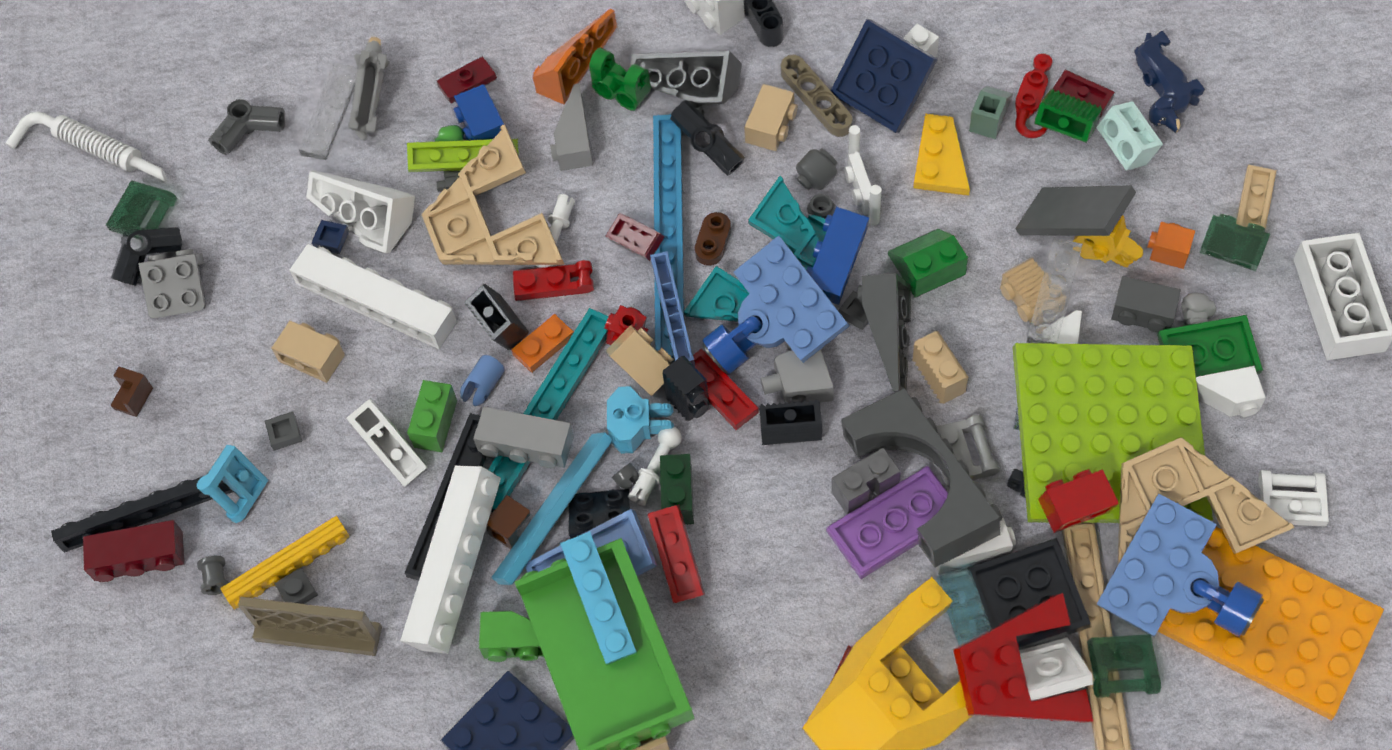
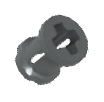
[197,555,229,595]

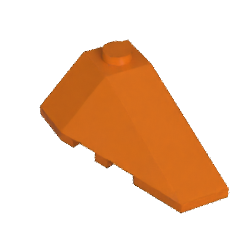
[533,9,617,105]

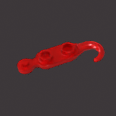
[1015,53,1053,139]

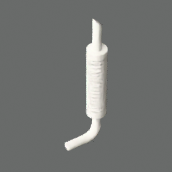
[5,112,167,182]

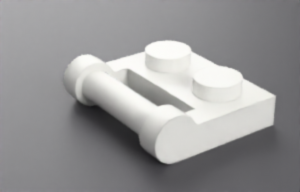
[1258,470,1329,526]

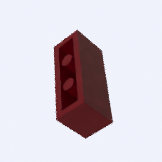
[83,520,184,582]

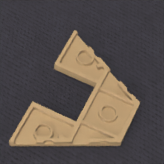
[421,124,564,265]
[1117,437,1295,566]

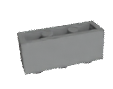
[473,407,574,469]

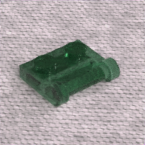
[106,180,177,242]
[1087,634,1161,698]

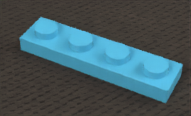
[560,532,637,665]

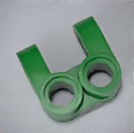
[589,48,651,111]

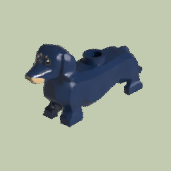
[1134,31,1205,133]

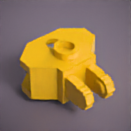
[1073,215,1143,267]

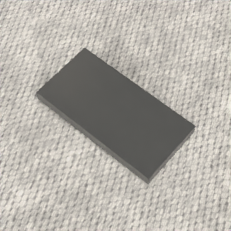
[1015,185,1136,236]

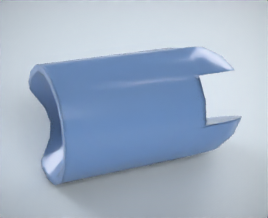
[460,355,505,406]

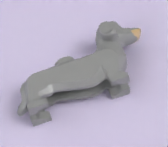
[348,37,390,141]

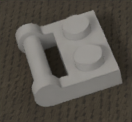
[936,415,1000,486]

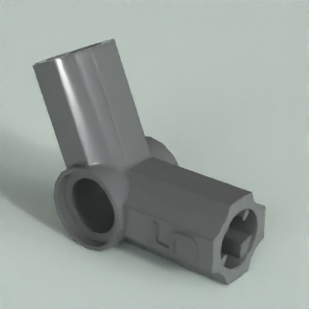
[208,99,285,155]

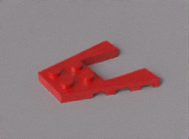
[953,593,1094,723]

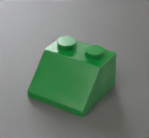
[888,229,968,298]

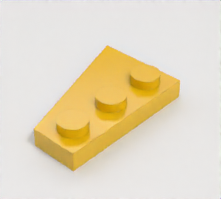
[913,114,970,196]

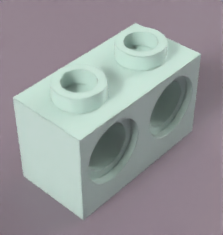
[1096,101,1163,171]

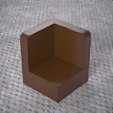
[111,366,153,417]
[486,495,530,549]

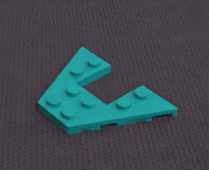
[684,176,819,322]

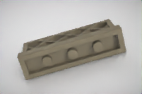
[238,597,382,656]

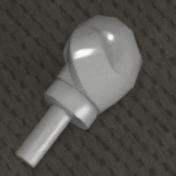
[1181,293,1216,326]

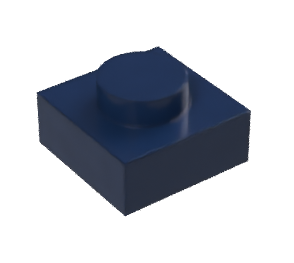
[311,220,349,254]

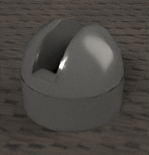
[612,463,638,489]

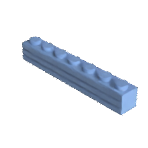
[650,251,695,367]

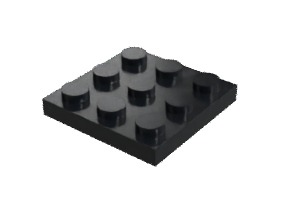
[967,538,1091,650]

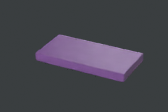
[826,466,948,579]

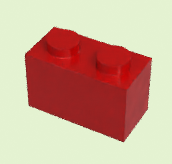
[1038,469,1119,533]

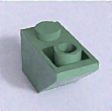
[969,86,1013,139]

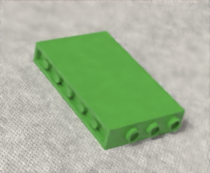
[515,538,695,750]

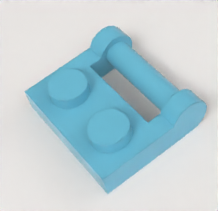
[197,445,268,523]

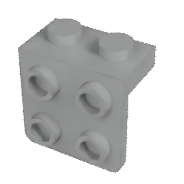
[138,249,206,318]

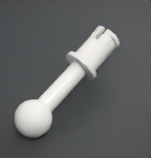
[536,194,575,268]
[628,427,682,506]

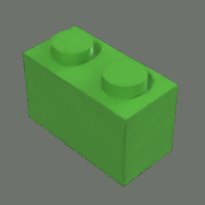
[407,380,457,452]

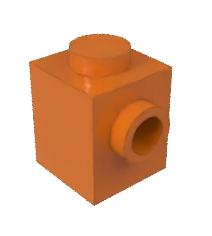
[1147,222,1195,269]

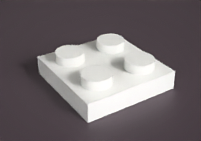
[1019,637,1093,701]

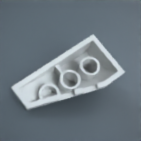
[306,170,415,253]

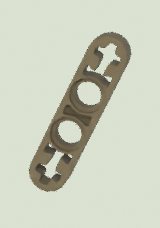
[781,55,852,137]

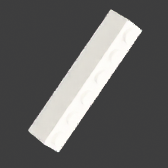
[289,244,457,349]
[400,466,501,654]

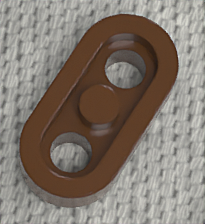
[695,212,731,266]

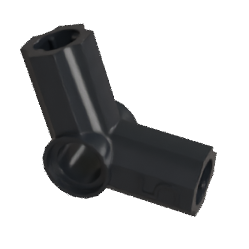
[111,227,182,286]

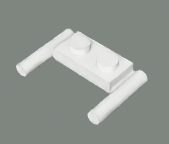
[844,125,882,225]

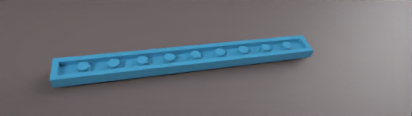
[653,115,684,362]

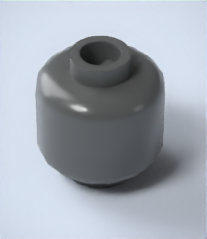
[796,148,837,190]

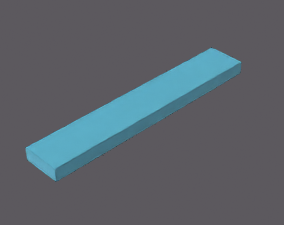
[491,432,612,585]

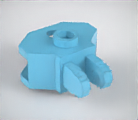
[607,386,674,454]

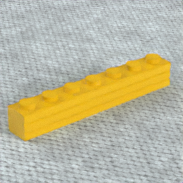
[220,515,350,610]

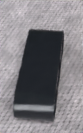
[744,0,783,47]

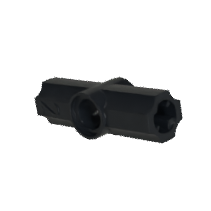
[670,100,745,176]

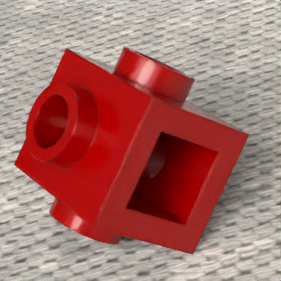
[604,305,649,345]

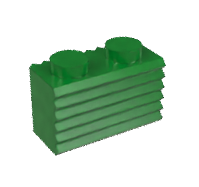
[1034,89,1102,143]

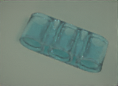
[937,567,992,646]

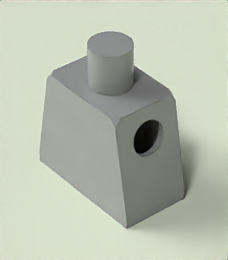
[760,349,834,404]

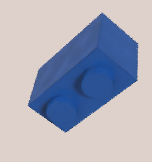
[453,84,504,140]

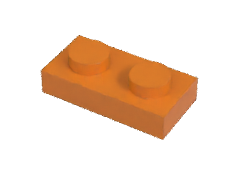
[511,314,574,373]

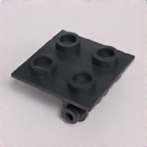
[569,489,630,539]

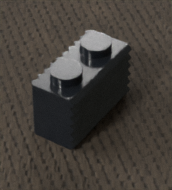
[465,284,529,350]
[663,356,710,421]
[759,399,822,445]

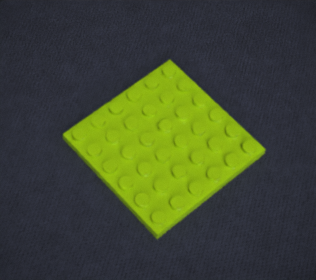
[1012,343,1213,523]

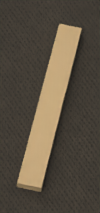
[1062,523,1131,750]

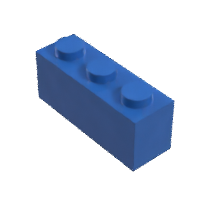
[807,207,869,305]

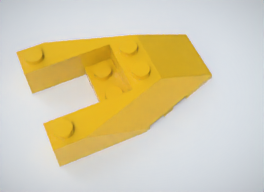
[802,577,973,750]

